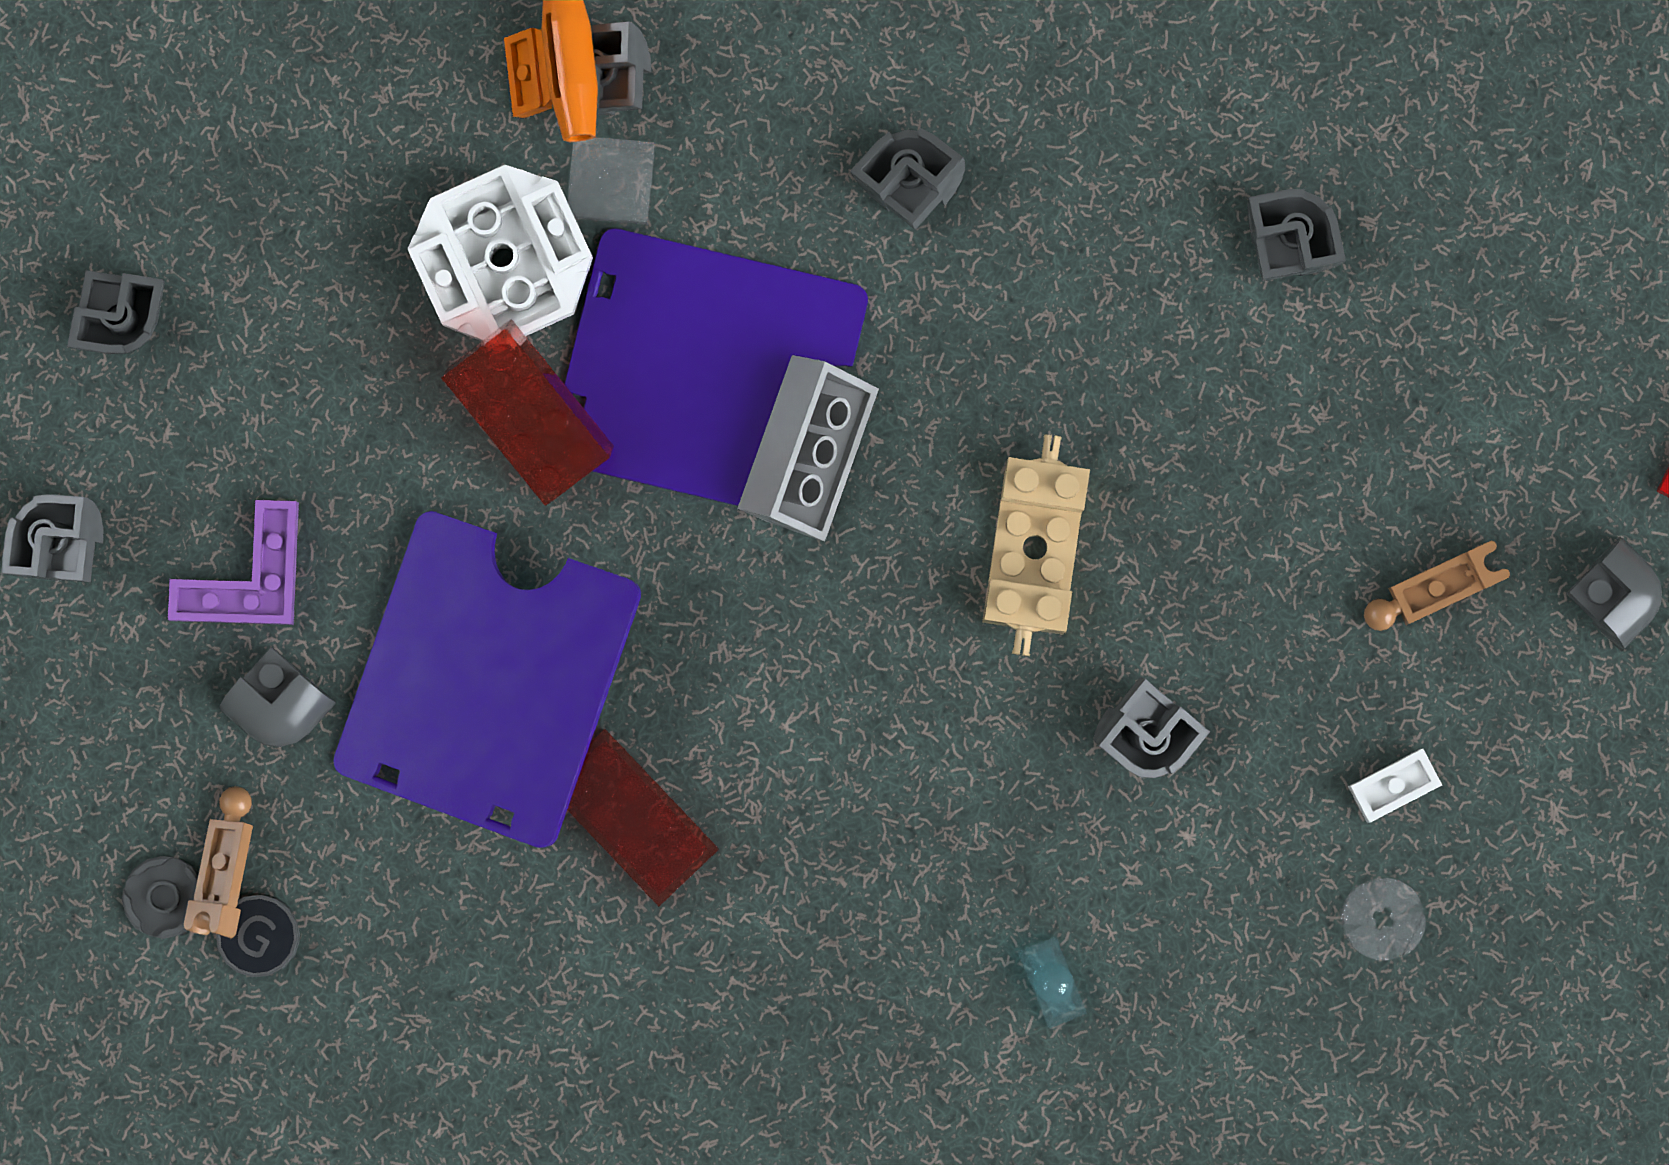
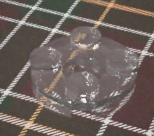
[1341,878,1426,961]

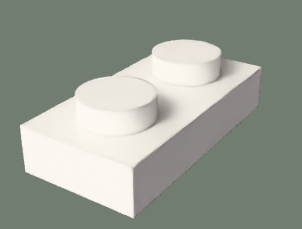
[1348,749,1442,823]

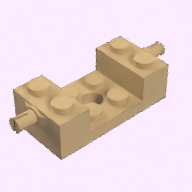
[982,435,1090,656]

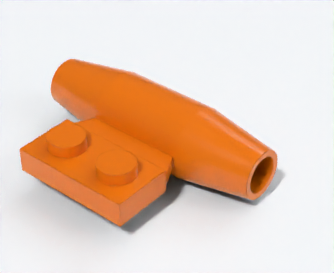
[504,0,598,142]

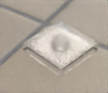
[568,137,655,225]

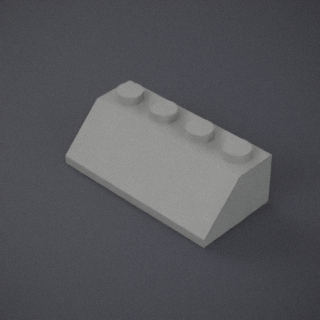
[737,355,879,542]

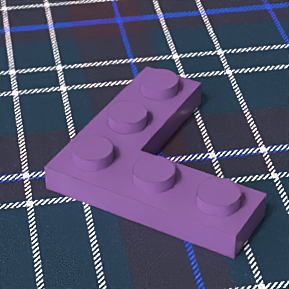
[168,500,299,625]

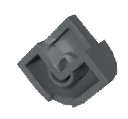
[591,21,652,116]
[850,128,965,230]
[1247,189,1346,282]
[67,270,165,354]
[1,494,104,582]
[1566,537,1662,652]
[219,647,336,747]
[1094,677,1210,778]

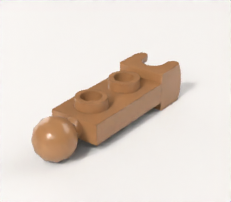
[1364,540,1510,631]
[184,786,253,938]

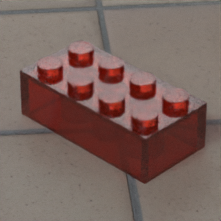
[441,319,614,506]
[567,729,720,906]

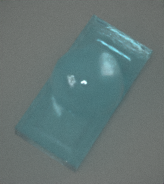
[1017,936,1087,1029]

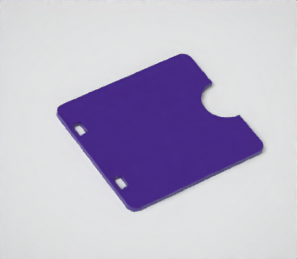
[549,229,868,506]
[334,511,641,848]

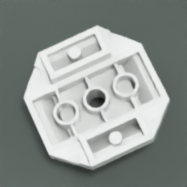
[408,165,593,348]

